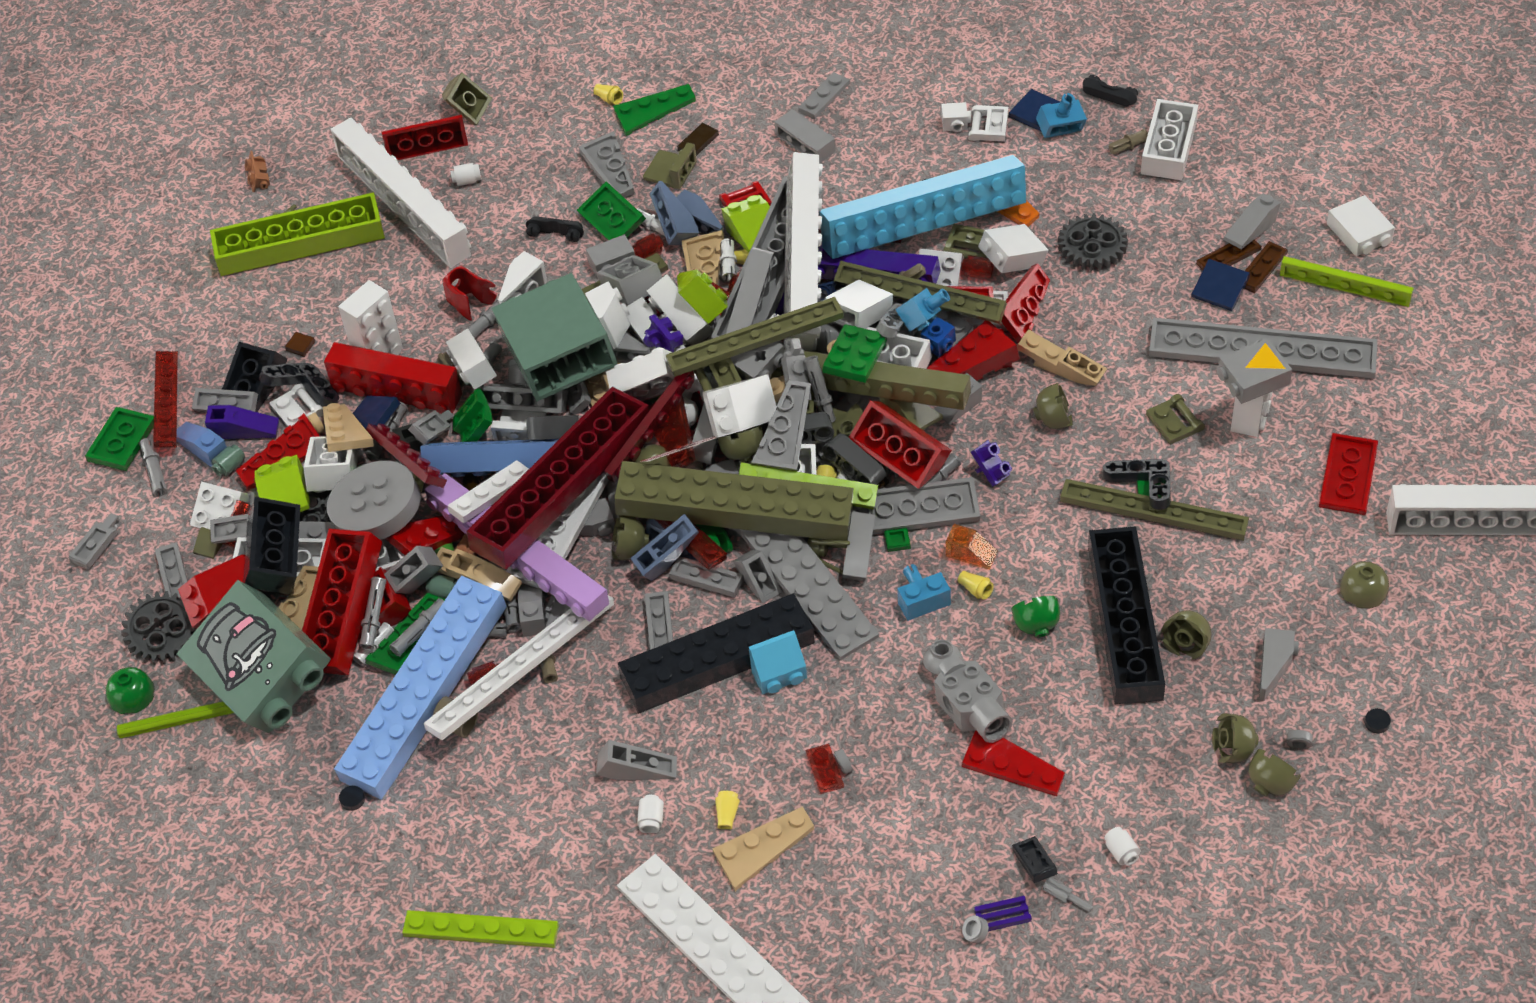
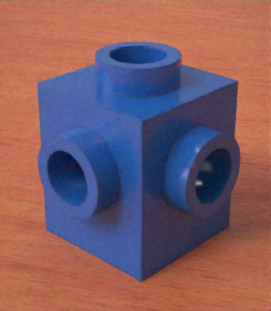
[921,317,956,358]

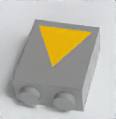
[1217,338,1292,404]

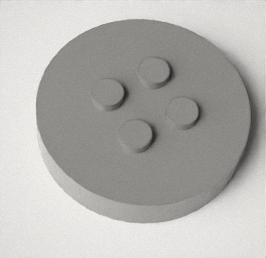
[327,461,421,540]

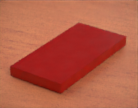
[1319,433,1378,515]

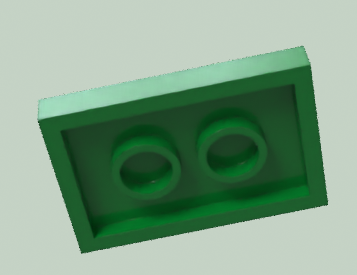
[577,181,646,240]
[822,324,887,383]
[85,407,157,471]

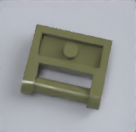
[943,224,987,265]
[693,358,742,391]
[1146,394,1205,445]

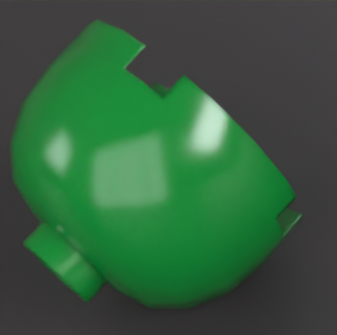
[1011,596,1061,638]
[105,667,155,714]

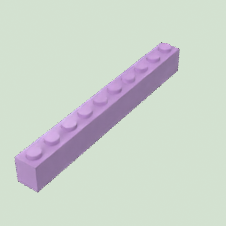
[425,473,609,621]

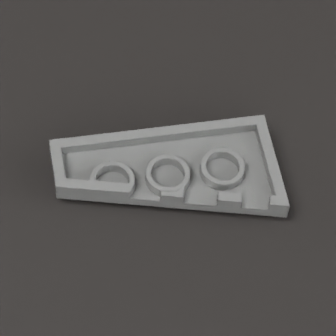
[578,131,635,198]
[751,380,811,471]

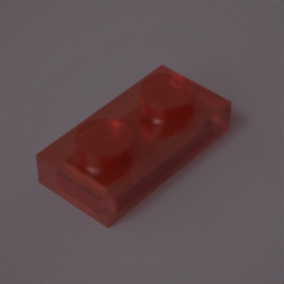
[805,743,844,794]

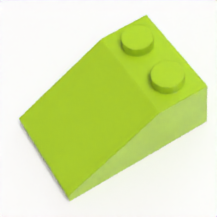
[721,195,770,252]
[677,269,728,324]
[255,455,310,512]

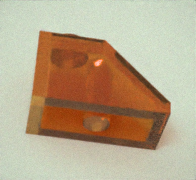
[946,524,998,570]

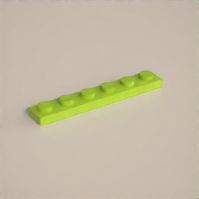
[1280,256,1414,307]
[739,462,878,509]
[402,910,559,948]

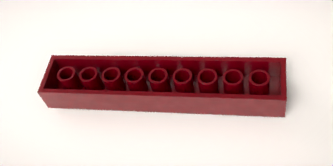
[466,386,649,570]

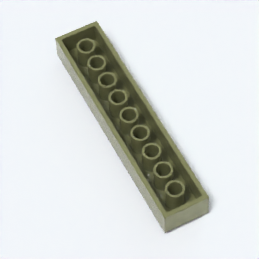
[614,461,854,541]

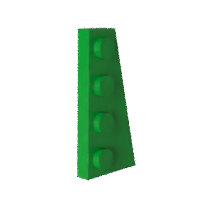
[613,84,696,136]
[365,593,445,675]

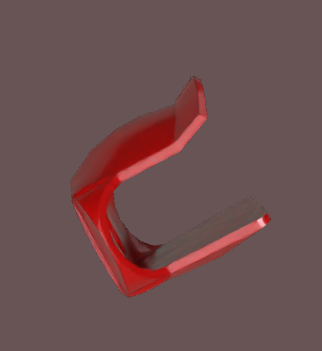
[442,265,497,321]

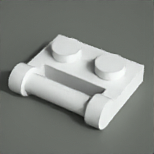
[968,105,1008,142]
[269,384,323,427]

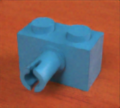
[1036,93,1087,138]
[895,288,950,331]
[897,564,951,621]

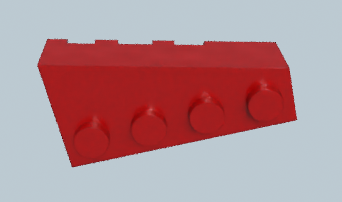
[927,320,1020,381]

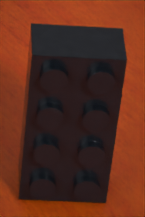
[243,497,300,595]

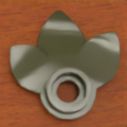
[832,404,863,438]

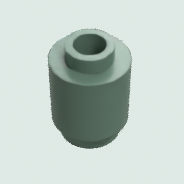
[211,444,245,477]
[426,574,457,599]

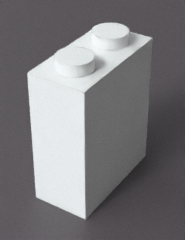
[1327,195,1395,257]
[978,224,1048,273]
[825,280,893,329]

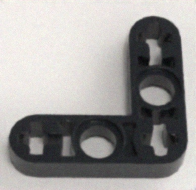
[259,363,339,407]
[1102,459,1171,510]

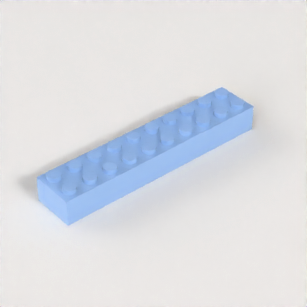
[334,575,507,800]

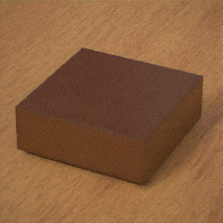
[285,332,315,357]

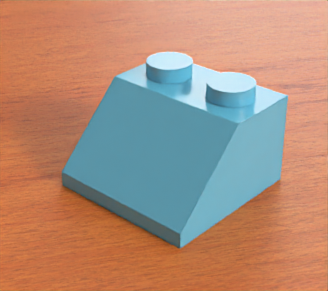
[749,630,807,695]

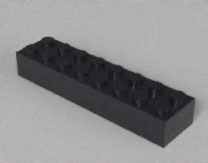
[1088,526,1165,705]
[618,593,815,714]

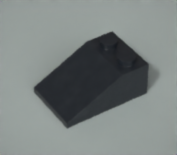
[222,342,287,412]

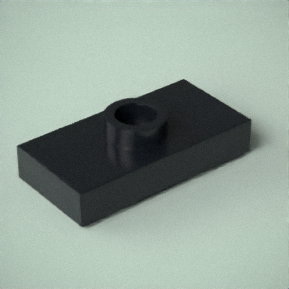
[1012,836,1058,883]

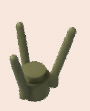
[807,538,850,575]

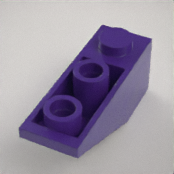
[205,405,279,439]

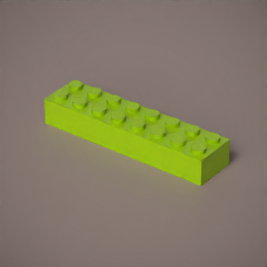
[210,192,385,276]

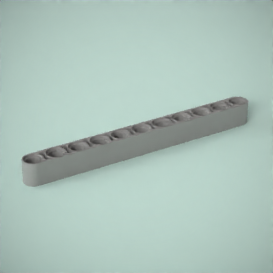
[689,247,775,465]

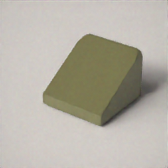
[193,527,223,559]

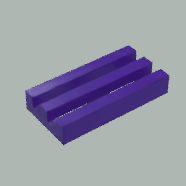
[974,896,1032,932]

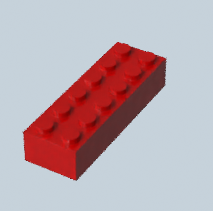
[324,342,462,414]
[302,529,382,676]

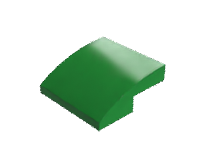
[453,388,492,442]

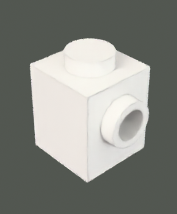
[942,102,971,132]

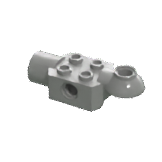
[923,640,1013,742]

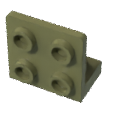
[643,142,697,190]

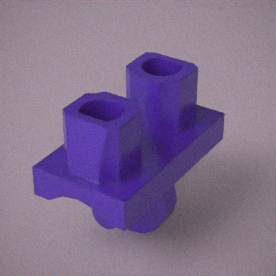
[643,314,683,352]
[971,440,1012,487]

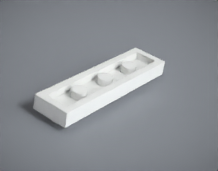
[448,460,528,523]

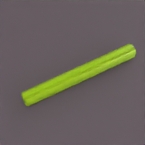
[116,701,234,738]

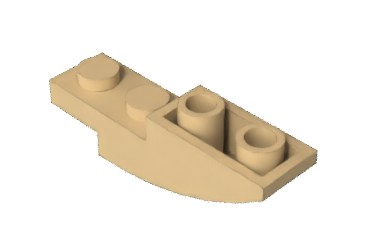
[1017,329,1107,386]
[436,547,522,602]

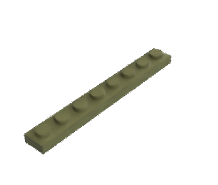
[834,261,1007,324]
[666,296,844,377]
[1060,479,1249,541]

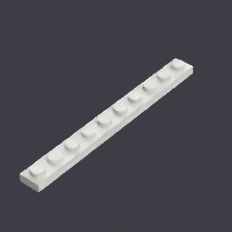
[424,595,614,740]

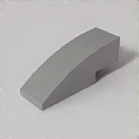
[842,512,875,581]

